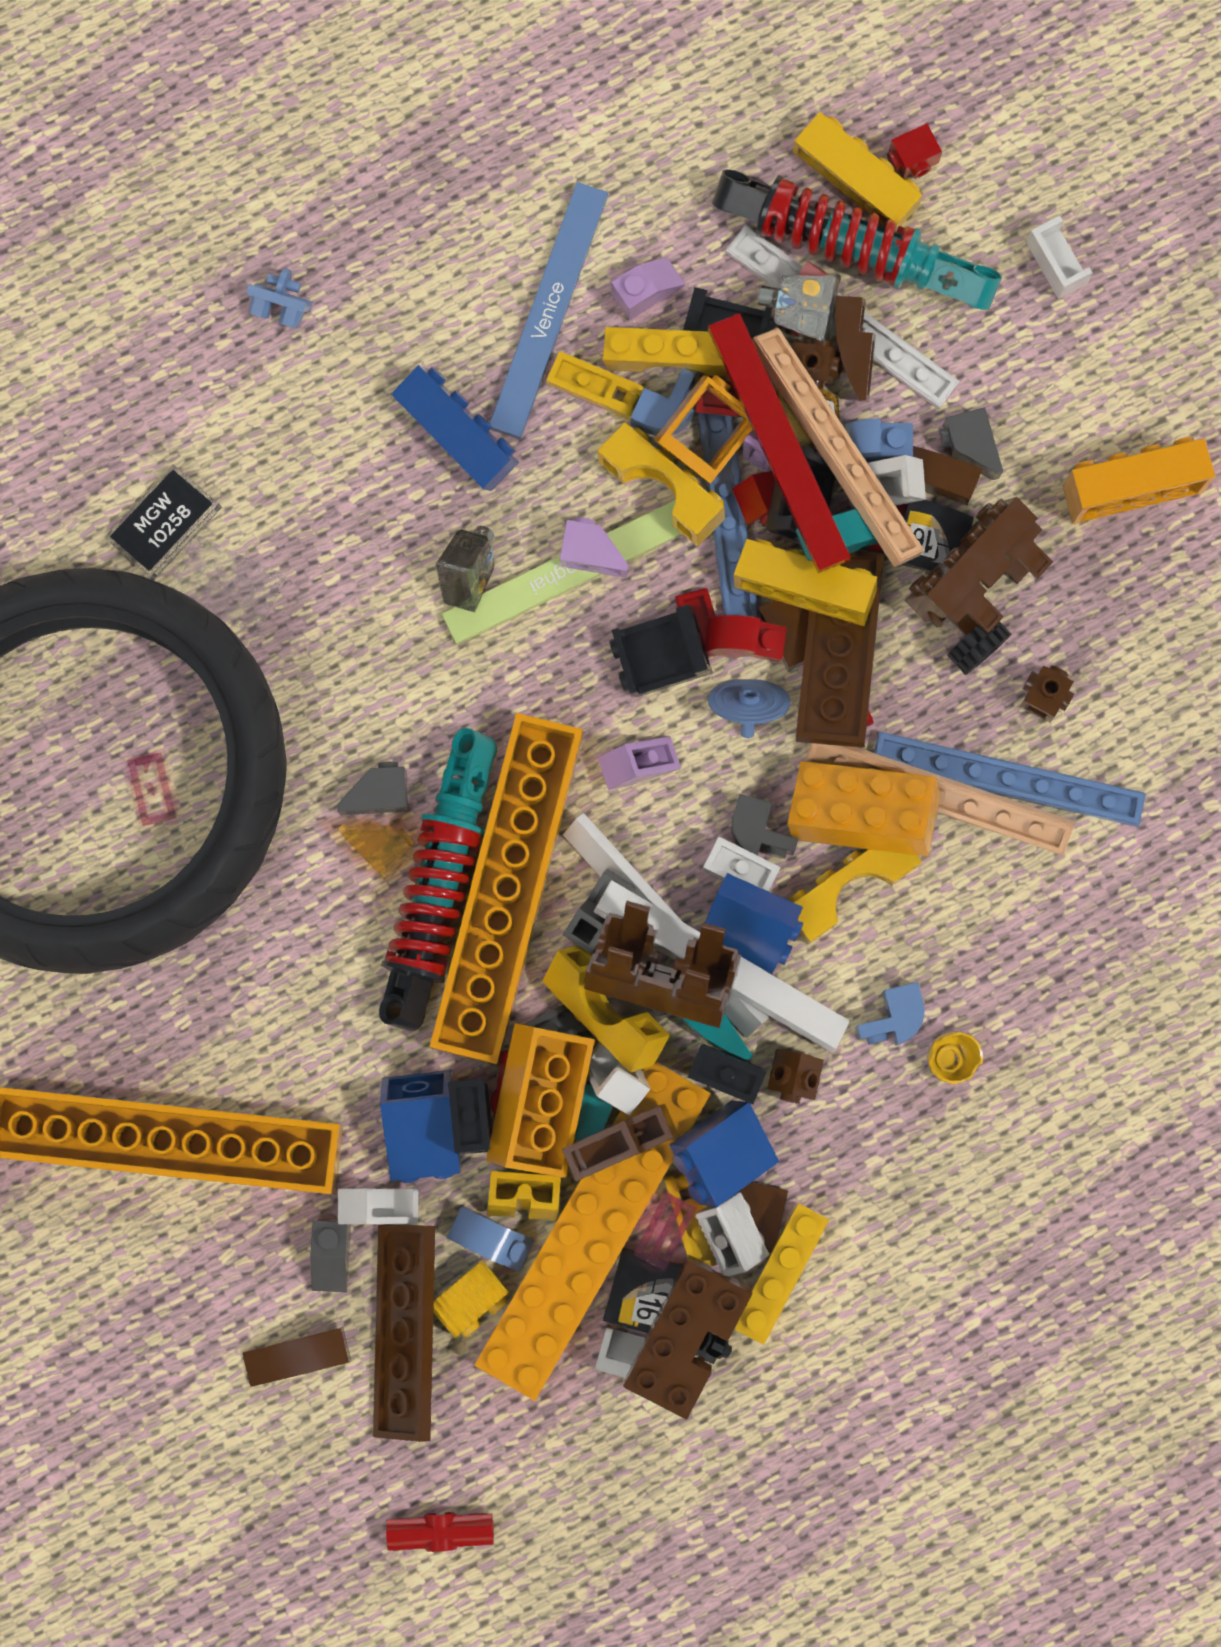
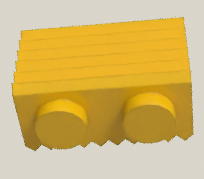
[433,1260,510,1338]

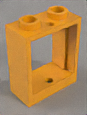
[653,375,753,484]

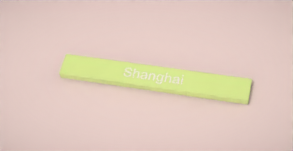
[442,500,683,645]

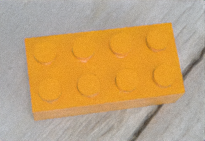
[1062,436,1216,524]
[787,761,940,857]
[486,1023,595,1178]

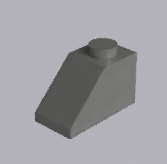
[939,407,1003,480]
[337,762,409,816]
[310,1220,351,1293]

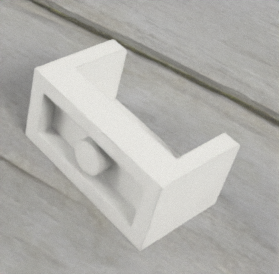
[1026,216,1093,299]
[849,455,926,509]
[703,837,781,891]
[588,1043,651,1116]
[338,1188,418,1224]
[595,1327,645,1378]

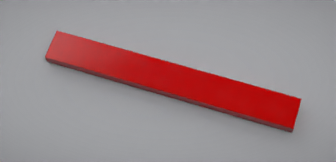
[708,313,851,573]

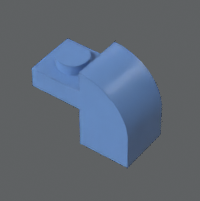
[630,369,695,436]
[843,419,913,463]
[855,982,925,1046]
[447,1206,535,1272]

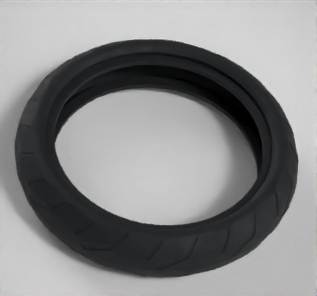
[0,568,287,974]

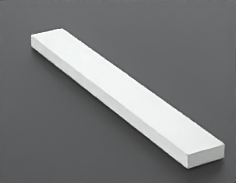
[725,224,960,410]
[563,813,769,1038]
[593,880,850,1052]

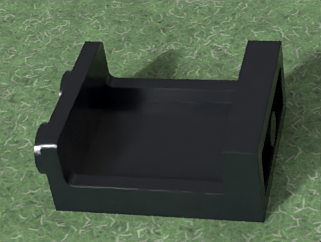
[683,287,777,339]
[766,446,836,545]
[609,604,713,697]
[687,1044,767,1105]
[448,1079,492,1155]

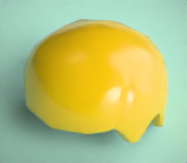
[927,1031,984,1085]

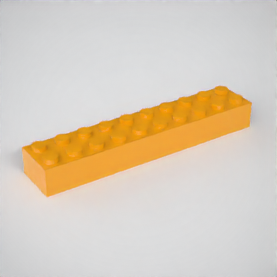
[429,713,584,1066]
[474,1062,711,1401]
[0,1087,344,1195]

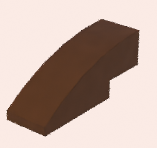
[835,295,876,403]
[877,446,983,506]
[562,1104,679,1181]
[243,1327,351,1387]

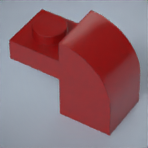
[704,615,787,662]

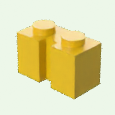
[487,1171,561,1221]

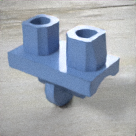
[246,268,313,328]

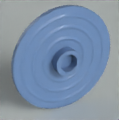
[708,679,790,738]

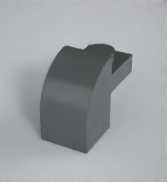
[731,794,798,859]
[563,868,636,954]

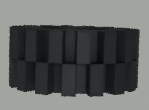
[947,622,1012,675]

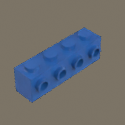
[391,365,519,491]

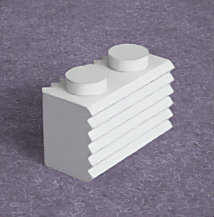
[695,1192,770,1277]

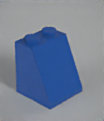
[380,1070,460,1183]

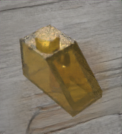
[337,824,416,882]

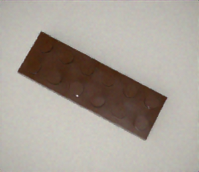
[796,551,884,748]
[373,1225,435,1442]

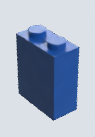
[705,873,804,975]
[669,1100,780,1207]

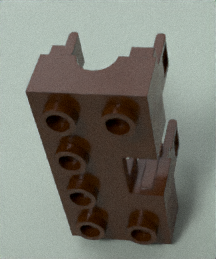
[904,497,1053,636]
[584,901,741,1028]
[623,1255,753,1420]

